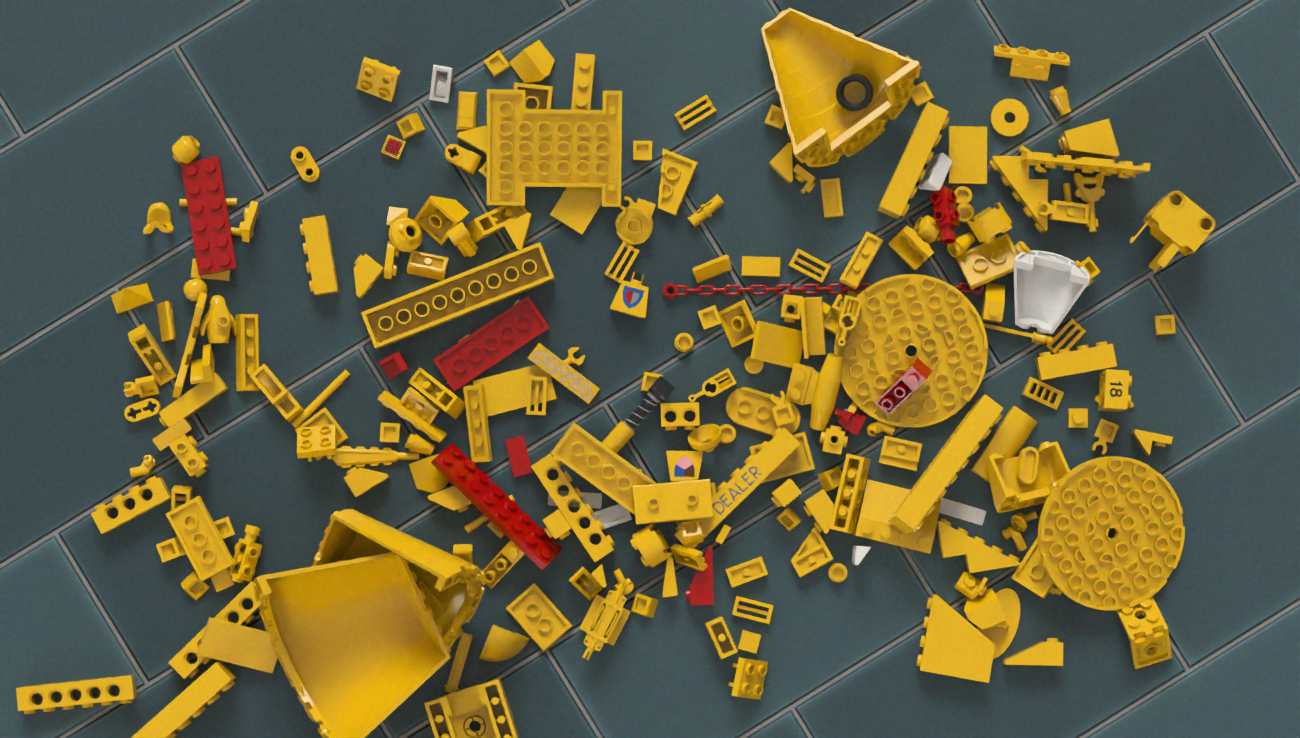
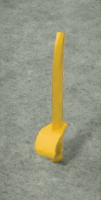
[983,323,1054,345]

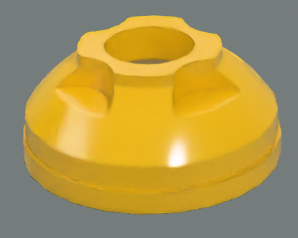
[389,217,423,252]
[688,424,722,453]

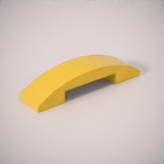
[156,516,235,563]

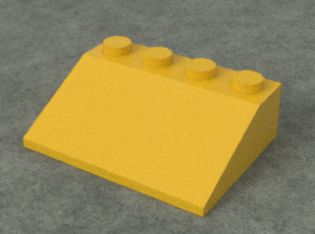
[854,479,942,554]

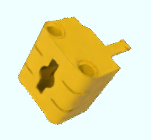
[1129,191,1216,272]

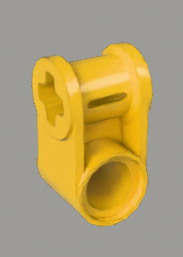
[445,144,482,175]

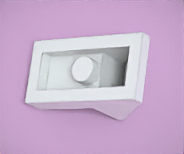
[429,65,454,103]

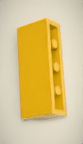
[970,406,1038,483]

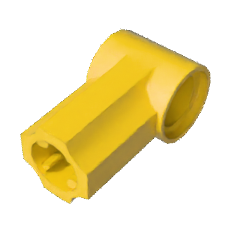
[446,222,478,257]

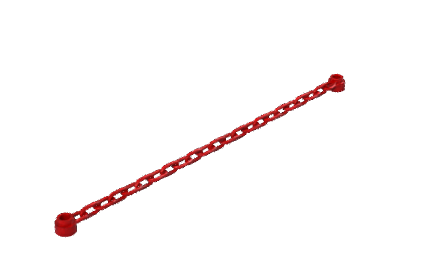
[663,282,984,299]

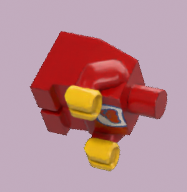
[833,402,867,435]

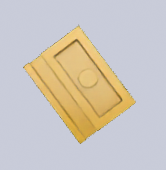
[878,436,922,471]

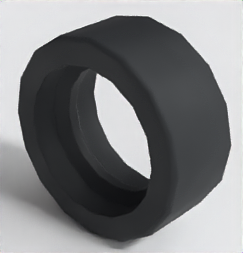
[836,74,873,111]

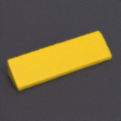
[235,314,260,391]

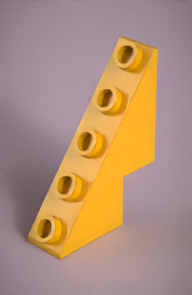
[989,156,1048,233]
[937,518,1020,573]

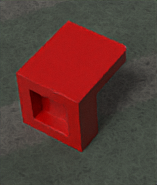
[379,351,409,379]

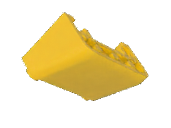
[986,441,1070,513]

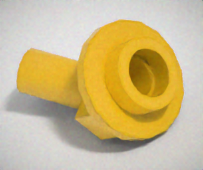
[1011,511,1038,532]
[613,568,634,595]

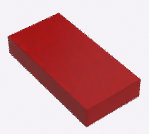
[505,435,533,477]

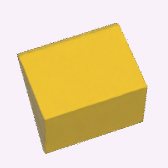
[718,299,756,348]

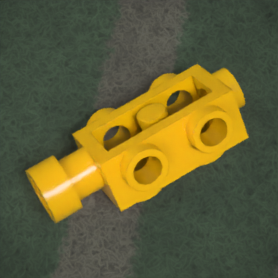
[228,524,262,583]

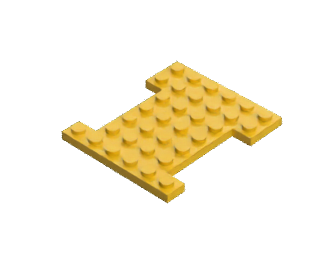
[487,89,622,207]

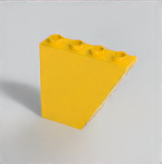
[916,594,995,683]

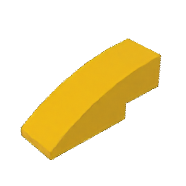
[250,364,304,422]

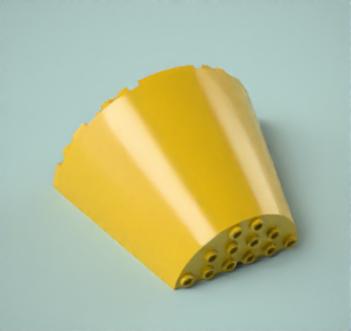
[311,509,486,649]
[253,552,451,738]

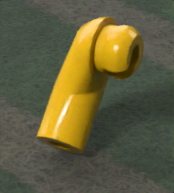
[867,421,896,437]
[130,455,155,477]
[1002,527,1027,551]

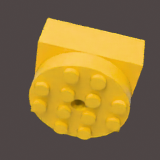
[424,678,519,738]

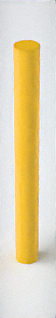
[291,369,351,428]

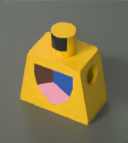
[666,451,703,482]

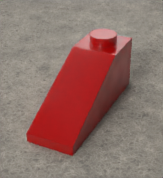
[686,546,713,605]

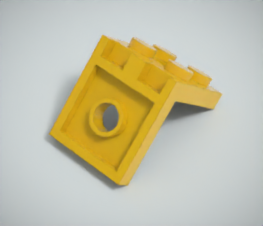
[1116,596,1172,669]

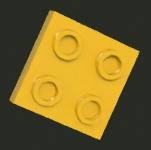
[356,57,401,102]
[297,424,337,462]
[728,657,768,700]

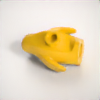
[200,295,237,344]

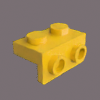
[888,225,934,271]

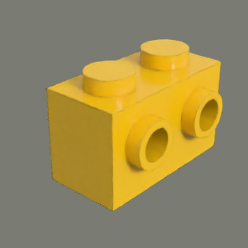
[543,509,572,540]

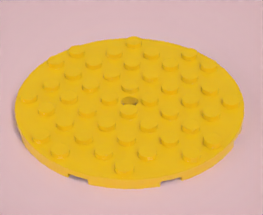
[834,274,988,428]
[1038,456,1185,610]

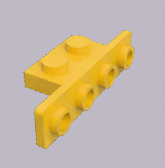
[993,44,1070,81]
[378,387,447,443]

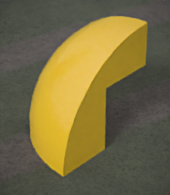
[479,624,530,662]

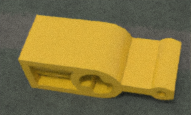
[837,295,863,346]
[688,368,736,403]

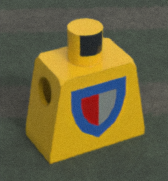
[610,272,649,319]

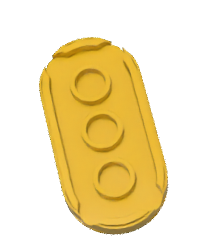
[726,387,801,435]

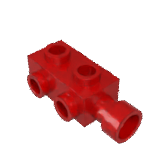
[930,186,960,244]

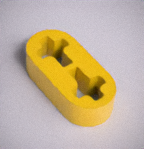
[124,398,161,422]

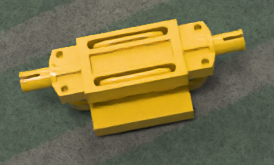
[579,581,631,660]

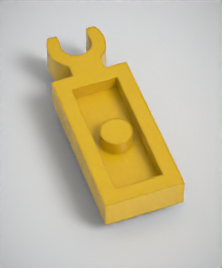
[1037,200,1089,224]

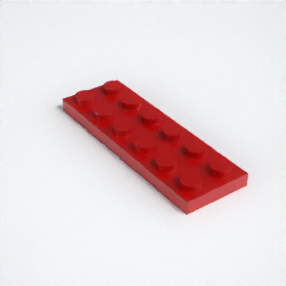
[181,156,238,276]
[433,296,550,392]

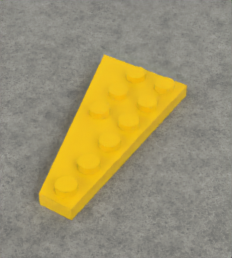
[1021,151,1151,179]

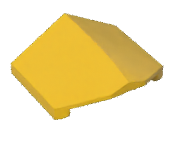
[509,40,555,83]
[409,454,449,493]
[964,588,1007,631]

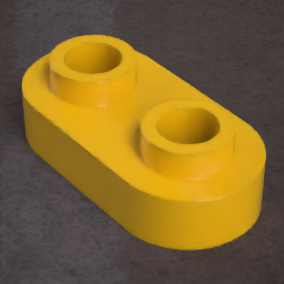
[291,146,320,183]
[384,241,400,279]

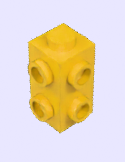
[169,434,209,478]

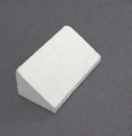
[918,153,952,191]
[852,545,871,565]

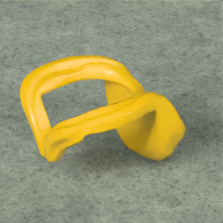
[143,202,174,234]

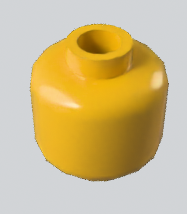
[172,135,200,164]
[914,215,942,244]

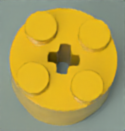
[967,202,1012,244]
[630,523,673,568]

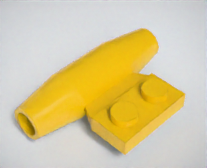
[785,353,843,431]

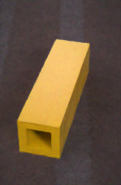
[159,373,229,428]

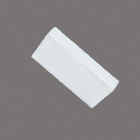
[591,504,632,529]

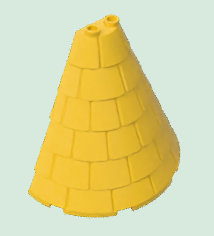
[761,8,920,167]

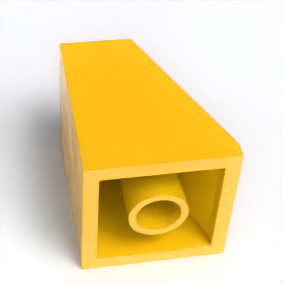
[1058,118,1120,160]

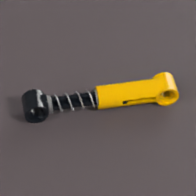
[602,376,675,453]

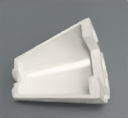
[1014,250,1090,334]

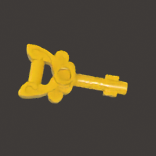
[1073,173,1105,233]

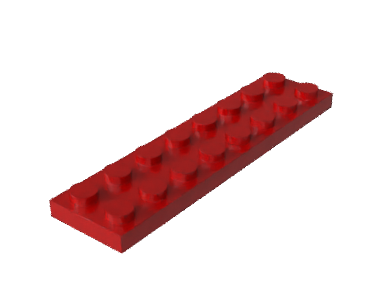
[431,443,562,570]

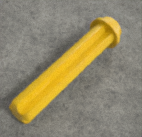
[444,632,473,693]

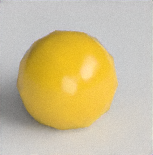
[183,278,208,302]

